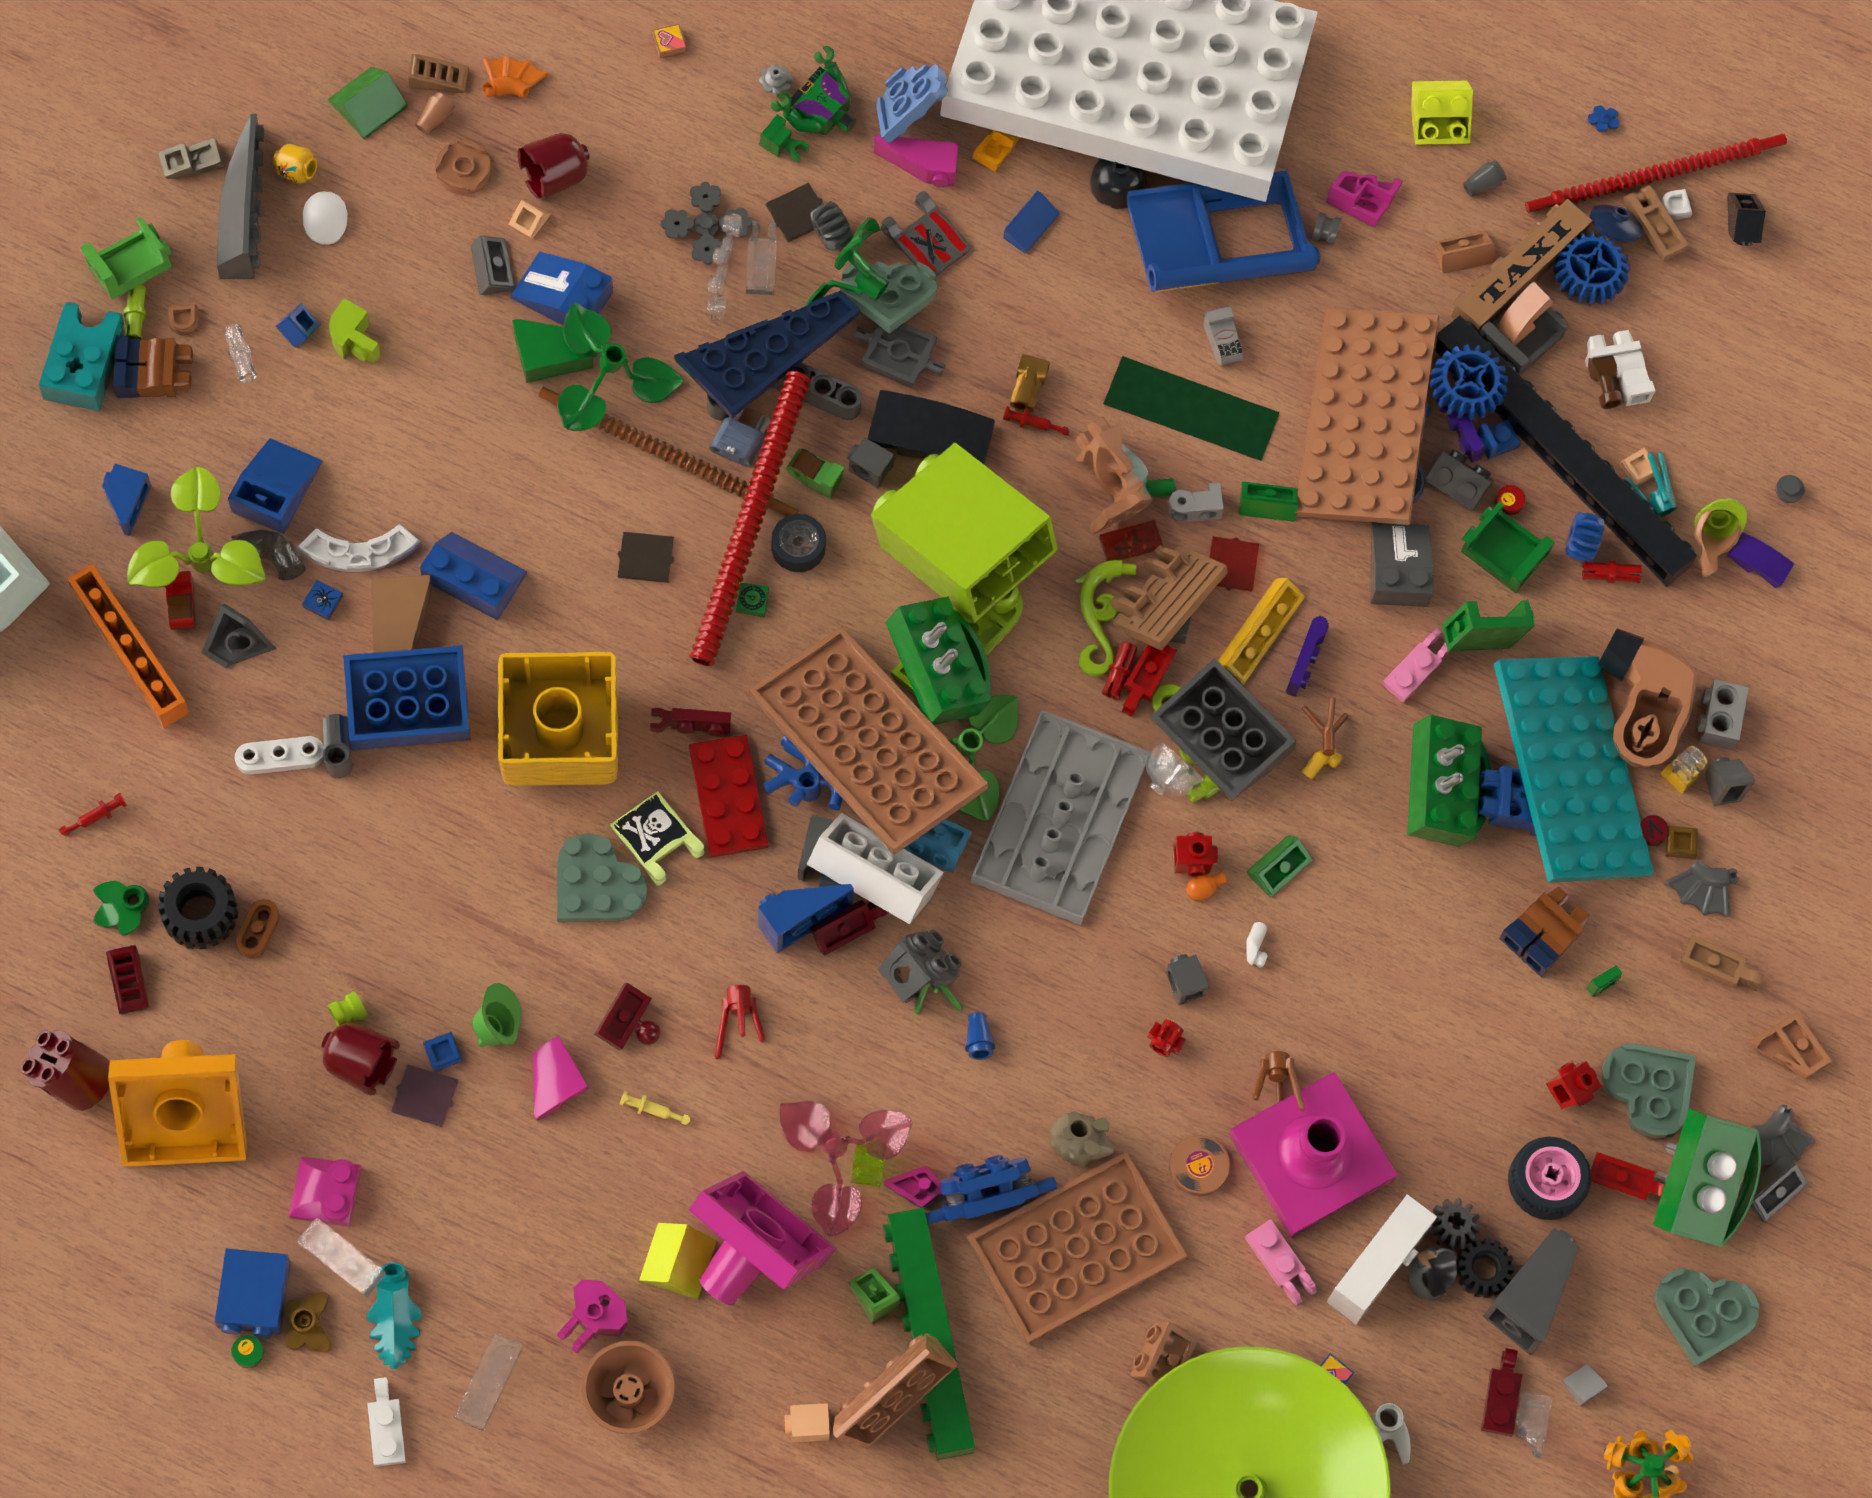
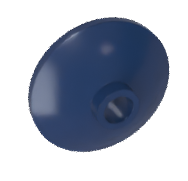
[1590,204,1643,243]

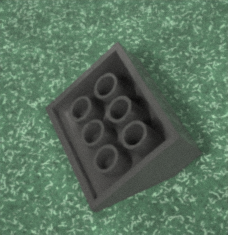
[1150,658,1296,801]

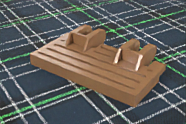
[1110,545,1228,650]

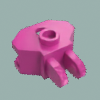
[557,1280,628,1353]

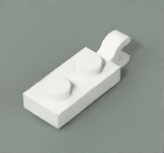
[367,1377,406,1467]

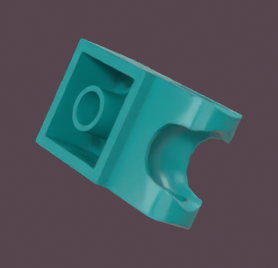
[39,302,124,412]

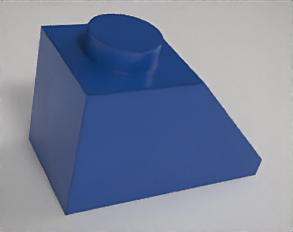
[102,464,151,536]

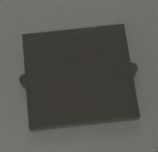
[765,183,823,242]
[618,532,674,583]

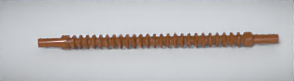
[539,387,799,516]

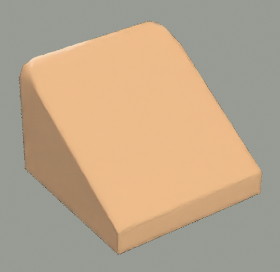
[508,200,550,238]

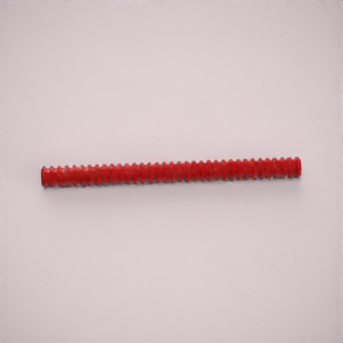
[689,371,811,666]

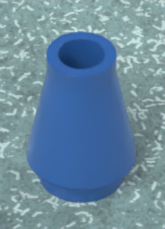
[965,1012,995,1060]

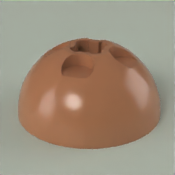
[581,1341,675,1434]

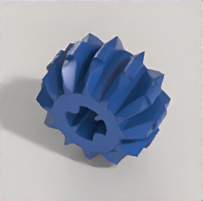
[1565,512,1605,562]

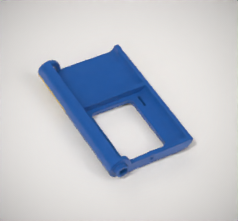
[1127,170,1320,292]

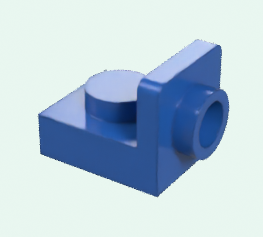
[1477,419,1521,460]

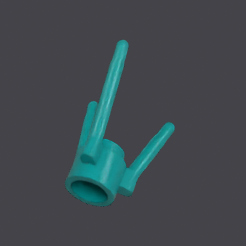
[1625,452,1678,517]

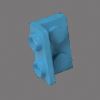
[904,819,972,872]

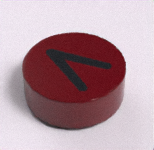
[1640,815,1669,846]

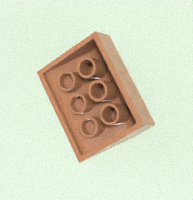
[833,1333,958,1449]

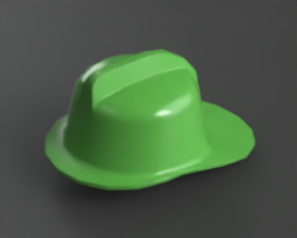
[472,983,522,1047]

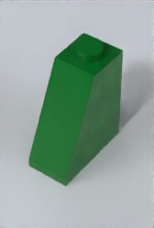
[512,319,597,383]

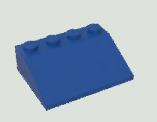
[343,645,471,750]

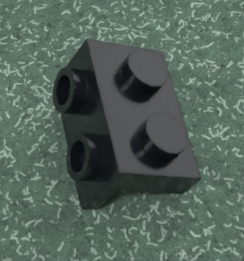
[1425,449,1494,511]

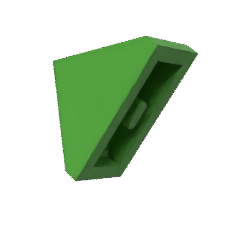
[848,1267,900,1324]

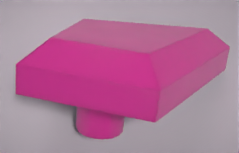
[884,1166,941,1208]

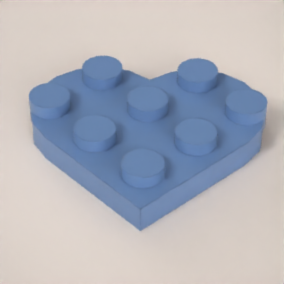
[876,63,948,144]

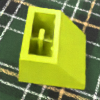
[1411,81,1473,145]

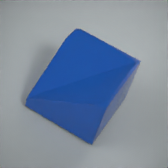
[276,303,321,347]

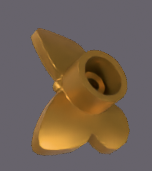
[283,1292,331,1352]

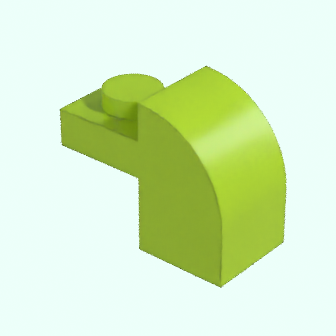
[329,298,381,364]

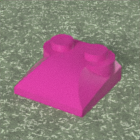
[289,1157,362,1227]

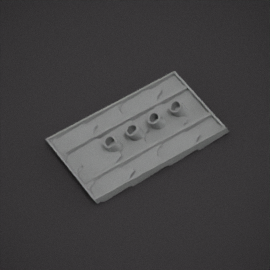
[970,710,1151,926]

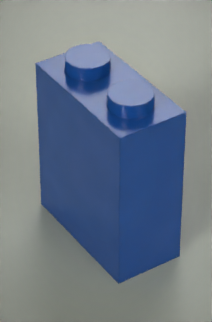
[215,1248,290,1338]

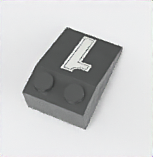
[1370,522,1433,607]

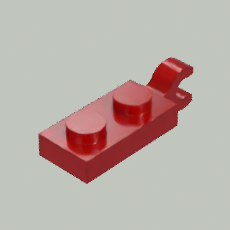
[1122,644,1177,716]
[1590,1152,1665,1200]

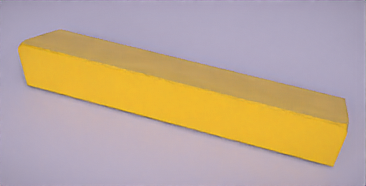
[1218,578,1306,685]

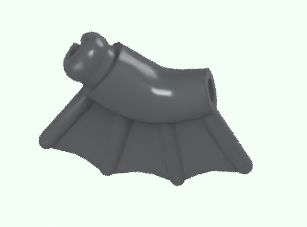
[1666,859,1738,917]
[1752,1104,1815,1166]

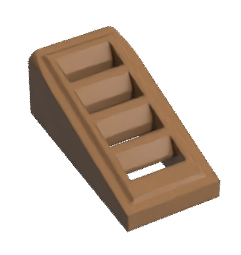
[408,54,469,93]

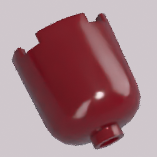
[517,133,590,199]
[321,1022,400,1095]

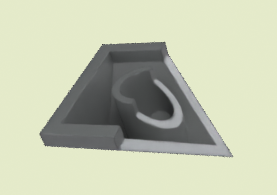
[202,604,277,668]

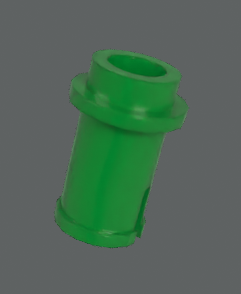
[1146,478,1175,497]

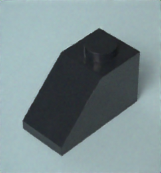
[1727,193,1766,246]

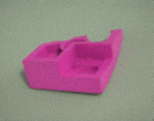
[1326,171,1403,227]
[532,1035,588,1120]

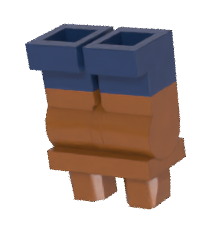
[113,335,193,398]
[1499,887,1590,978]

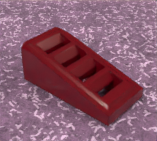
[106,945,150,1014]

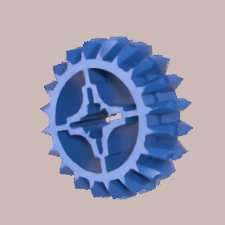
[1553,231,1630,306]
[1430,344,1508,421]

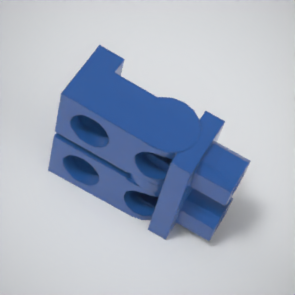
[1478,765,1536,836]

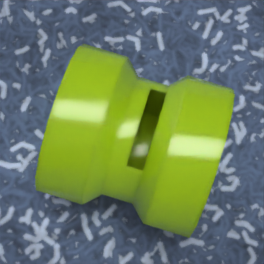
[327,990,369,1026]

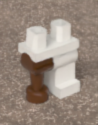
[1585,330,1655,409]

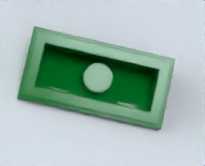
[1239,481,1299,522]
[1247,835,1313,897]

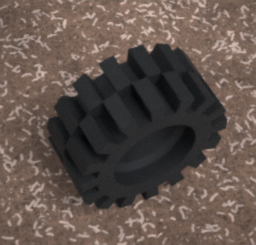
[1457,1238,1514,1298]

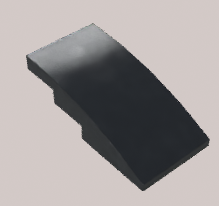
[867,390,995,465]

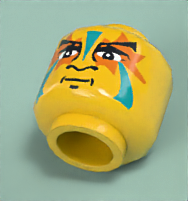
[273,144,317,184]

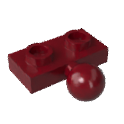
[594,983,660,1051]

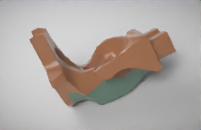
[1075,416,1153,535]

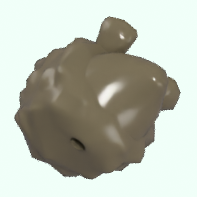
[1050,1111,1115,1168]

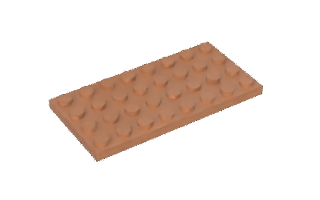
[1295,308,1440,525]
[749,626,988,855]

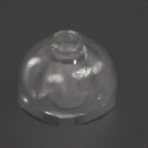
[1146,741,1204,797]

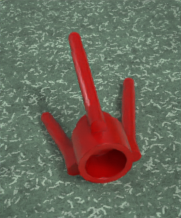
[715,985,765,1059]

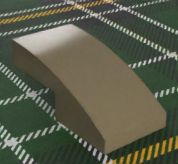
[158,137,225,179]

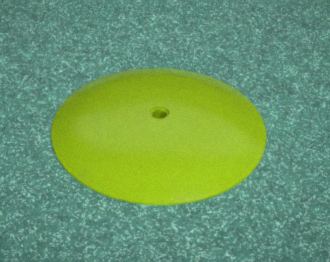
[1109,1347,1391,1498]

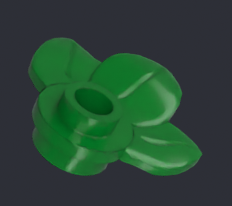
[93,881,149,936]

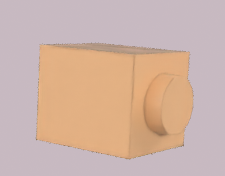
[784,1403,830,1443]

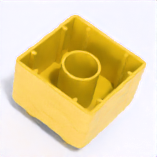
[498,652,618,786]

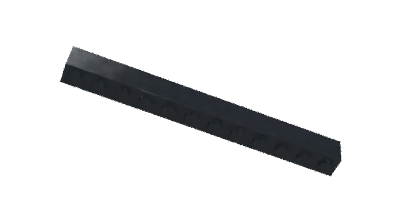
[1435,315,1697,587]

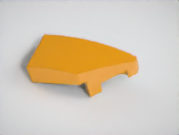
[972,130,1020,172]

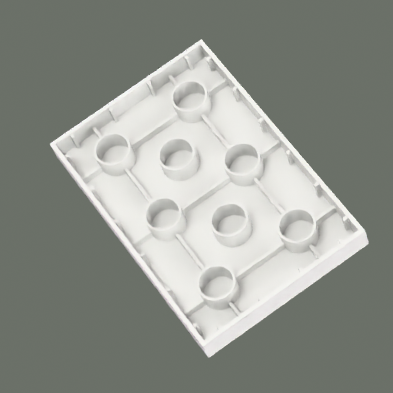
[940,0,1318,202]

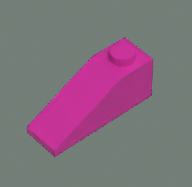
[873,134,959,187]

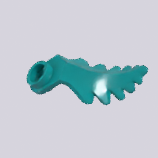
[367,1262,422,1369]

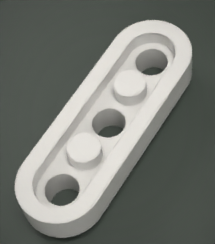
[235,736,324,775]

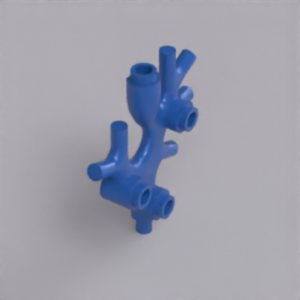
[763,735,843,810]

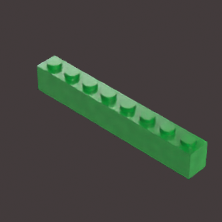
[883,1207,975,1460]

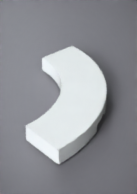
[296,524,421,572]

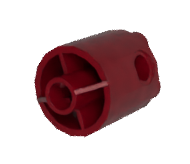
[21,1030,110,1111]

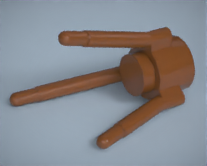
[1253,1051,1305,1111]

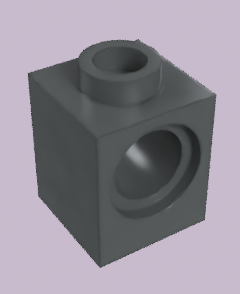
[847,438,894,488]
[1165,954,1209,1005]

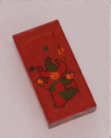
[1099,520,1163,561]

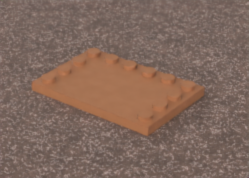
[967,1151,1187,1345]

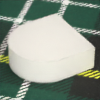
[1661,189,1693,220]

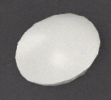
[303,191,348,245]

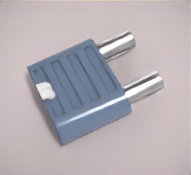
[709,410,770,467]

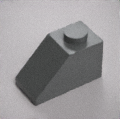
[1705,757,1755,806]

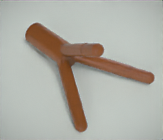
[1302,697,1348,756]

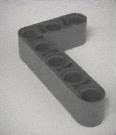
[707,362,862,420]

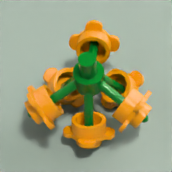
[1604,1430,1693,1498]

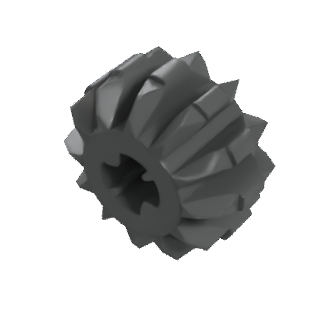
[810,201,853,251]
[1429,1198,1481,1250]

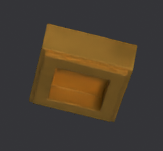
[1665,826,1698,859]

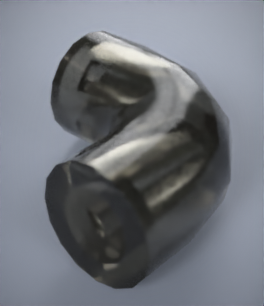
[231,529,306,581]

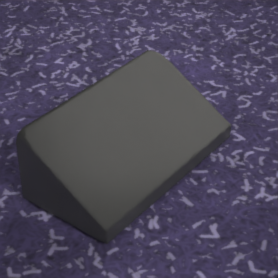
[471,236,514,295]
[1750,1156,1808,1222]

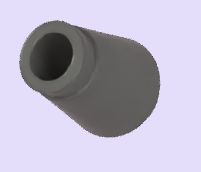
[1463,160,1506,197]

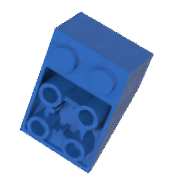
[228,438,322,534]

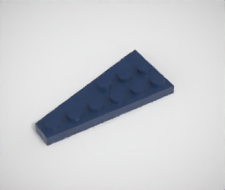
[674,290,860,419]

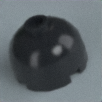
[1090,158,1146,209]

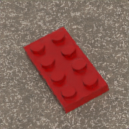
[689,734,768,858]

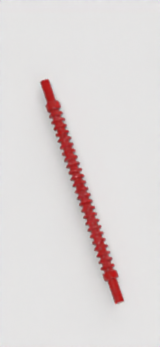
[1525,134,1787,213]

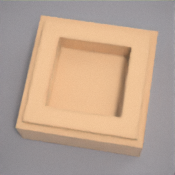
[1620,448,1660,486]

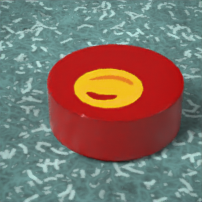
[1495,485,1525,515]

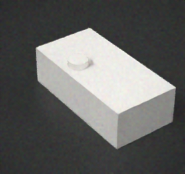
[807,813,944,924]
[1327,1194,1437,1325]

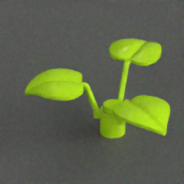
[127,467,266,588]

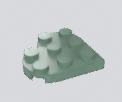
[840,261,938,333]
[557,833,647,922]
[1601,1044,1696,1138]
[1654,1268,1760,1368]

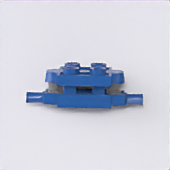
[925,1155,1057,1225]

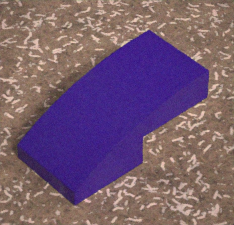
[1727,532,1794,588]

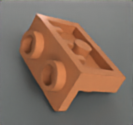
[1130,1322,1198,1386]

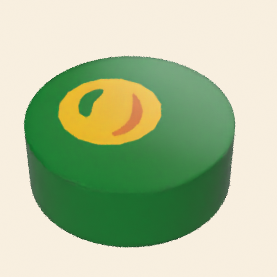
[231,1335,264,1368]

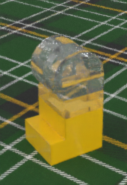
[1661,745,1708,794]

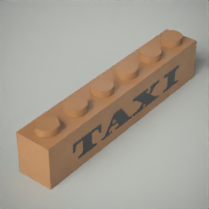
[1451,199,1592,334]

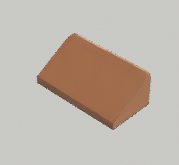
[1433,231,1496,273]

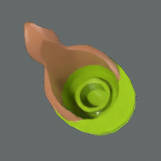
[1694,498,1747,577]

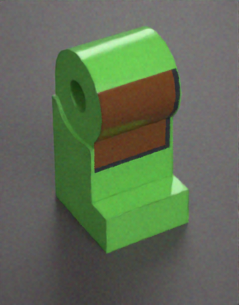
[786,448,844,499]

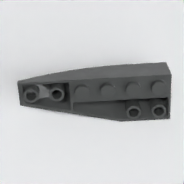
[217,114,264,279]

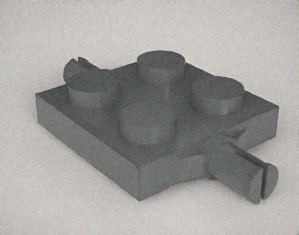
[853,323,945,389]

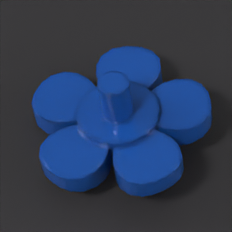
[1588,105,1620,132]

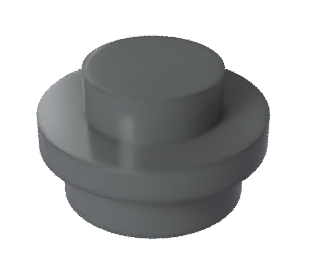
[1775,475,1805,503]

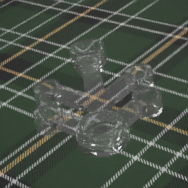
[706,213,743,322]

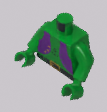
[771,46,856,135]

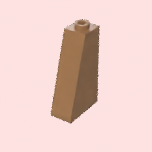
[371,575,432,653]

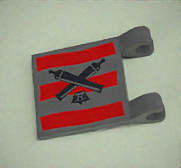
[881,191,972,276]

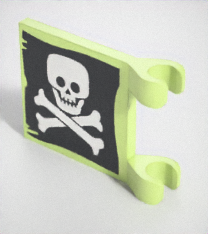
[610,791,705,886]

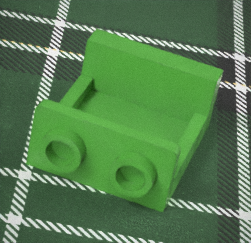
[80,217,172,299]

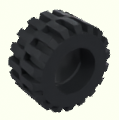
[158,866,238,949]

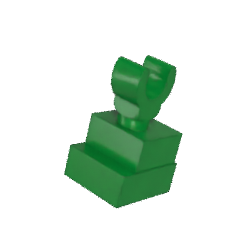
[759,114,809,163]

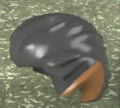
[1408,1247,1457,1301]

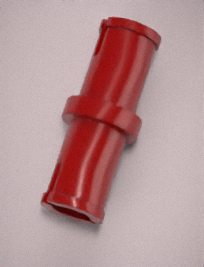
[1582,560,1642,584]

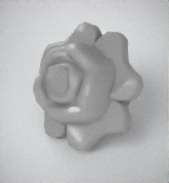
[759,64,793,95]

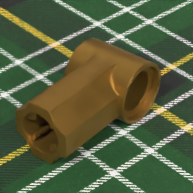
[1010,354,1050,413]

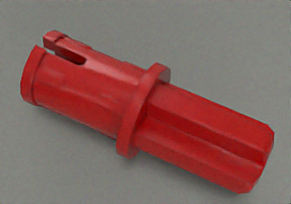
[1102,642,1137,700]

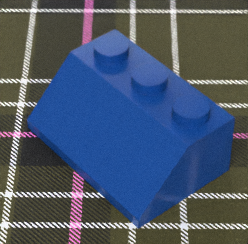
[420,532,527,620]

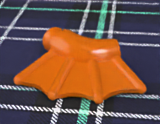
[482,56,548,98]

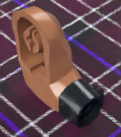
[1598,628,1698,768]

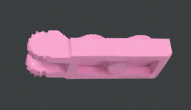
[1381,628,1450,703]
[1245,1219,1318,1305]

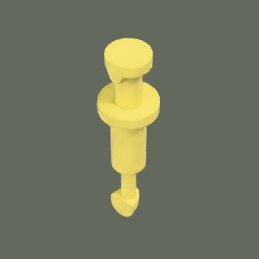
[619,1090,690,1125]

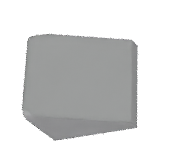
[1562,1364,1608,1406]

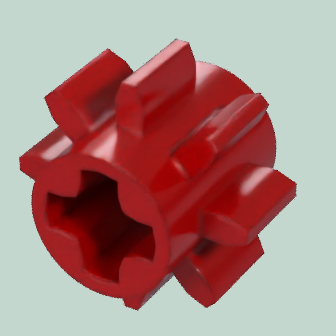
[1147,1019,1186,1057]

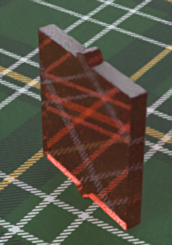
[1209,536,1259,592]

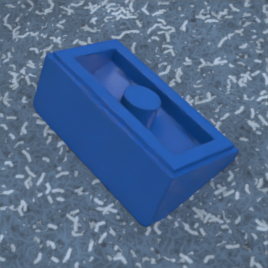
[1003,191,1059,254]

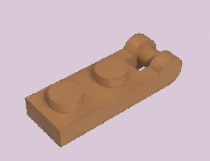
[1623,186,1689,261]

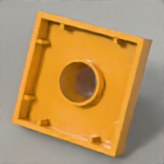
[108,1040,247,1167]

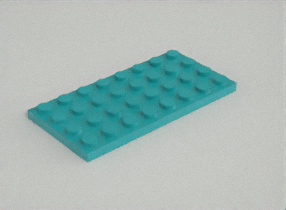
[1493,656,1654,883]

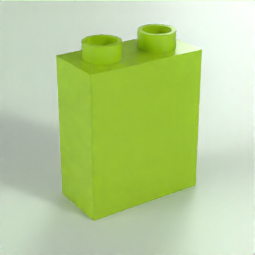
[871,443,1058,623]

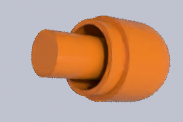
[1186,871,1227,901]

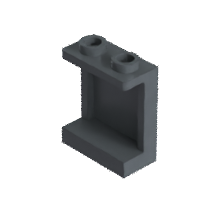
[1479,307,1568,375]

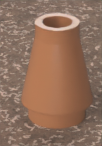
[415,92,455,135]

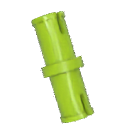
[123,285,147,340]

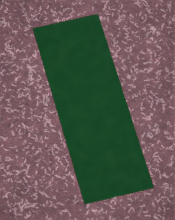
[1103,356,1280,461]

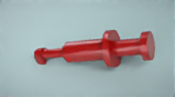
[1003,406,1069,436]
[59,793,127,836]

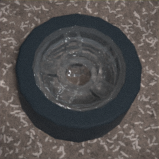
[771,514,826,572]

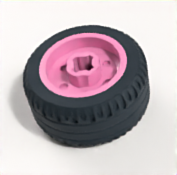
[1508,1137,1591,1220]

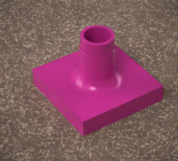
[1229,1072,1398,1238]
[688,1171,837,1305]

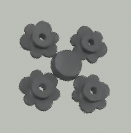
[661,182,752,265]

